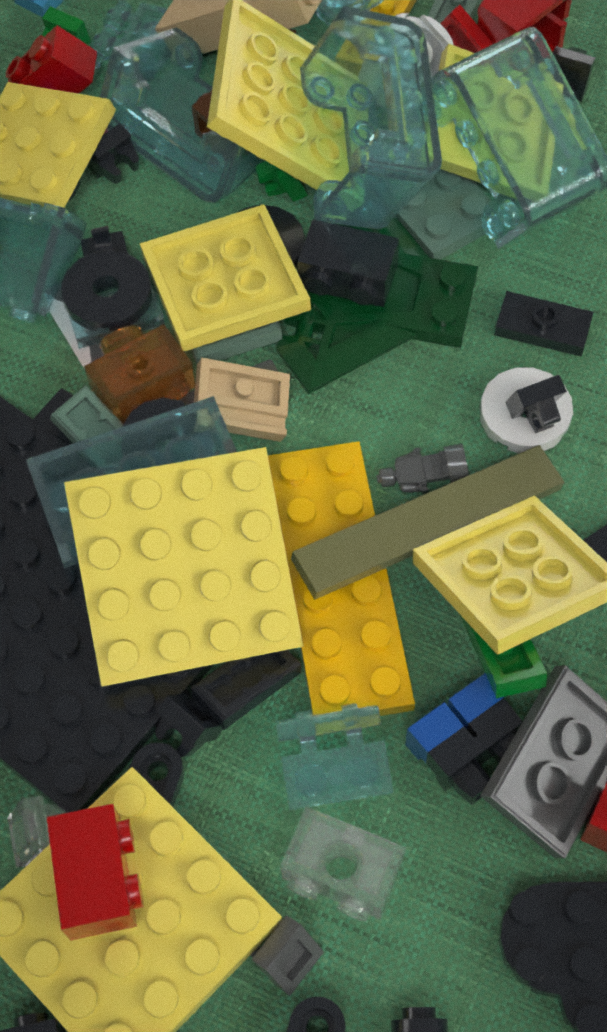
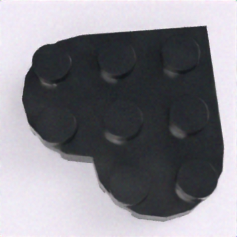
[498,882,607,1032]

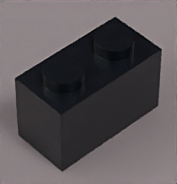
[298,219,399,307]

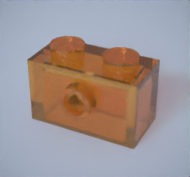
[84,324,195,424]

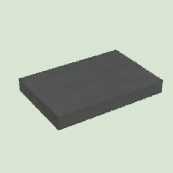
[480,665,607,859]

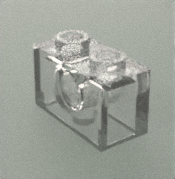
[280,807,406,921]

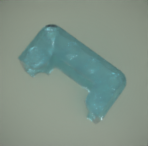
[300,6,442,229]
[417,27,607,249]

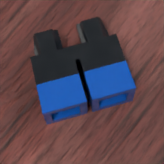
[405,673,522,805]

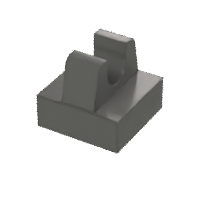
[251,915,324,996]

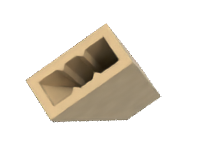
[155,0,322,61]

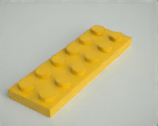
[268,441,415,727]

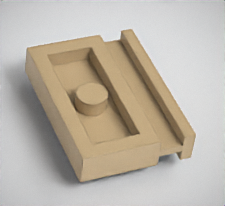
[192,357,290,442]

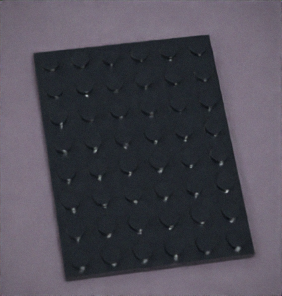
[0,396,214,813]

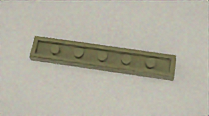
[291,445,565,600]

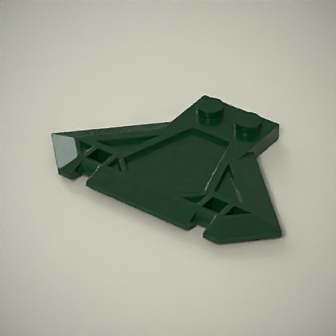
[276,180,478,395]

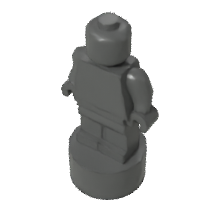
[376,443,469,494]

